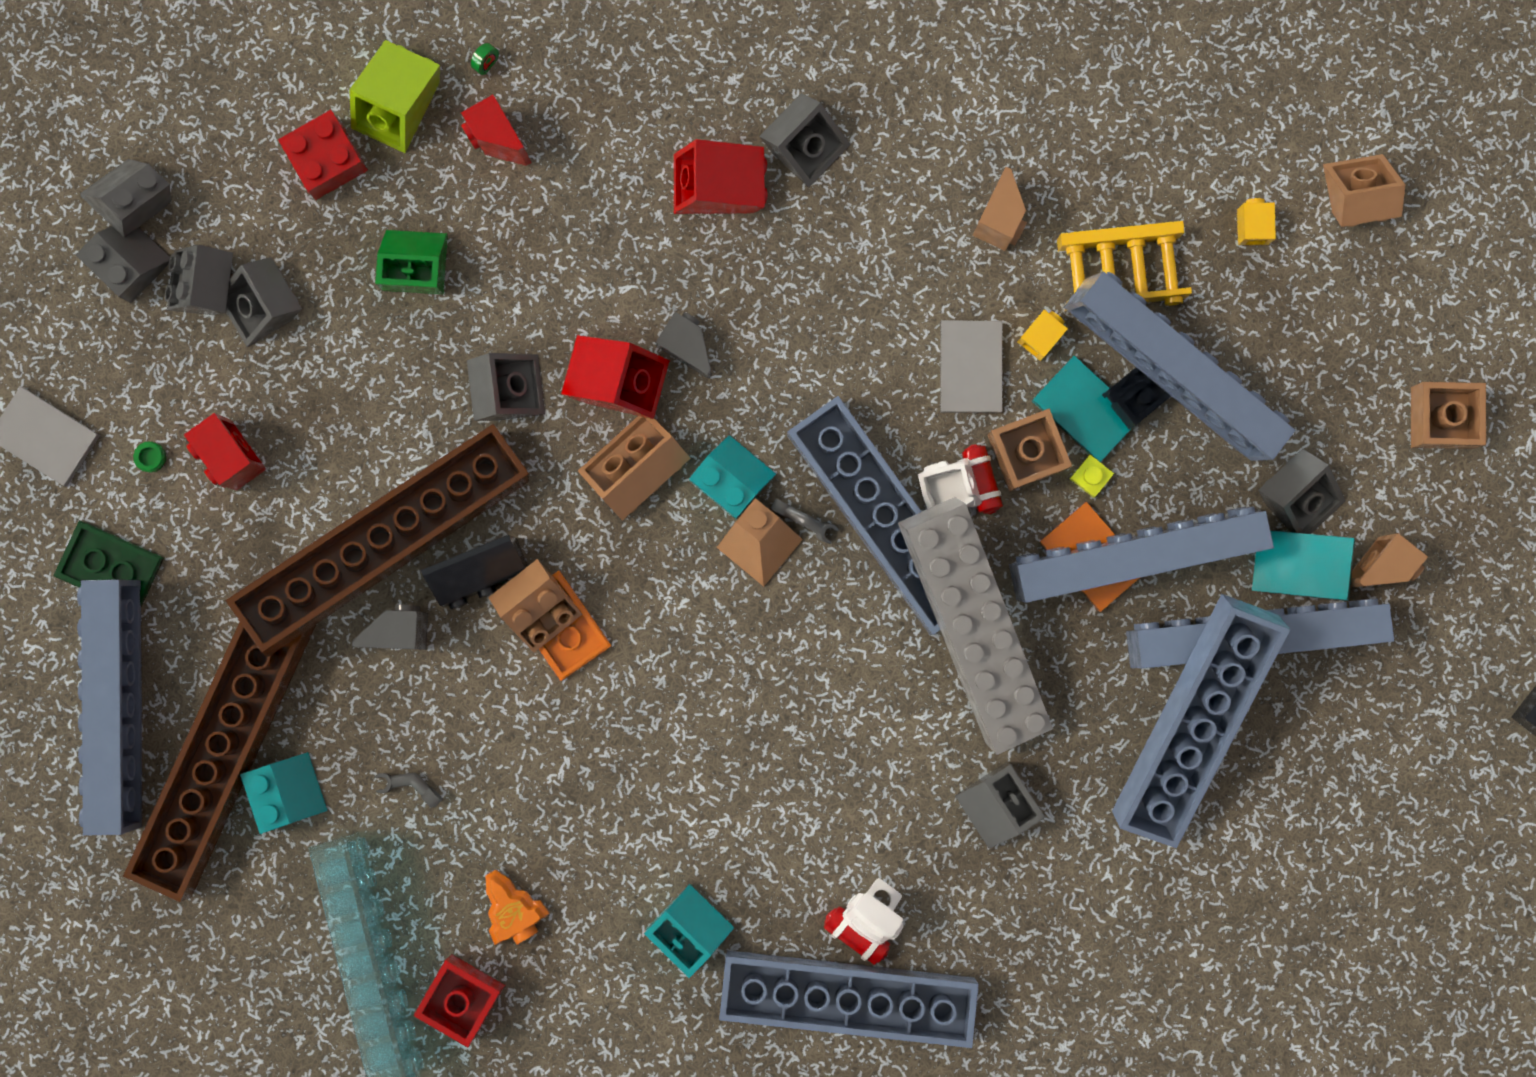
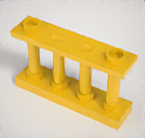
[1057,221,1192,311]

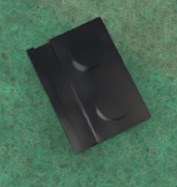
[1102,367,1171,430]

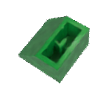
[375,230,448,295]

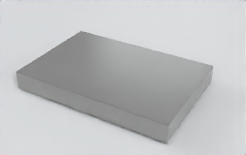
[940,320,1002,413]
[0,386,100,487]

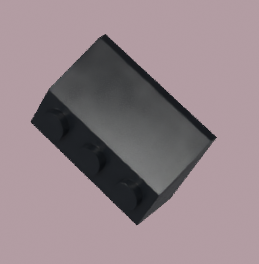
[420,534,528,610]

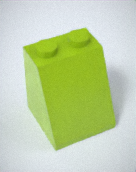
[349,40,440,153]

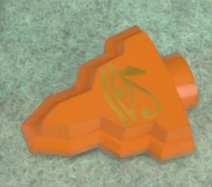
[485,870,550,945]

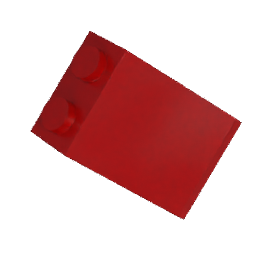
[674,139,768,214]
[561,335,670,419]

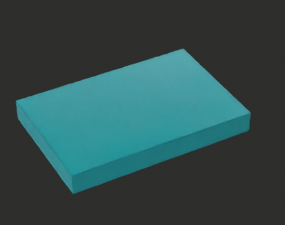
[1032,356,1131,462]
[1252,531,1355,601]

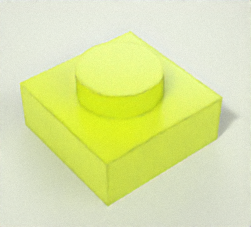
[1070,455,1114,498]

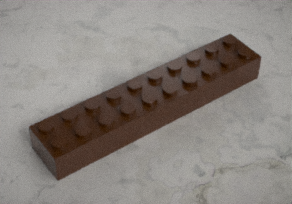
[225,424,529,657]
[123,622,316,902]

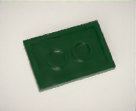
[53,520,164,607]

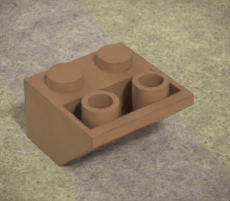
[488,559,583,653]

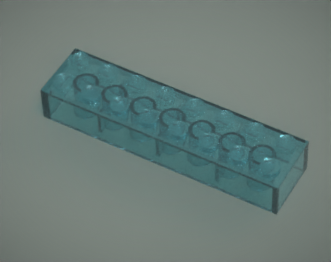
[308,832,423,1077]

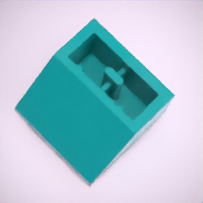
[644,884,734,978]

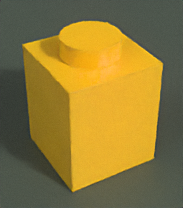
[1237,198,1276,245]
[1017,310,1068,361]

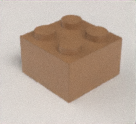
[1411,382,1486,449]
[987,408,1072,492]

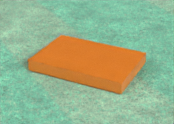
[1039,502,1139,612]
[539,570,612,681]

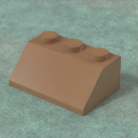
[578,416,691,521]

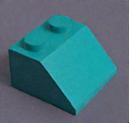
[689,435,776,520]
[240,752,328,834]

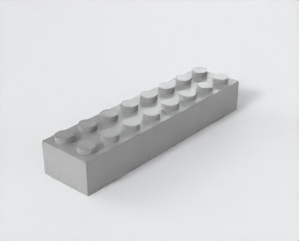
[898,497,1053,755]

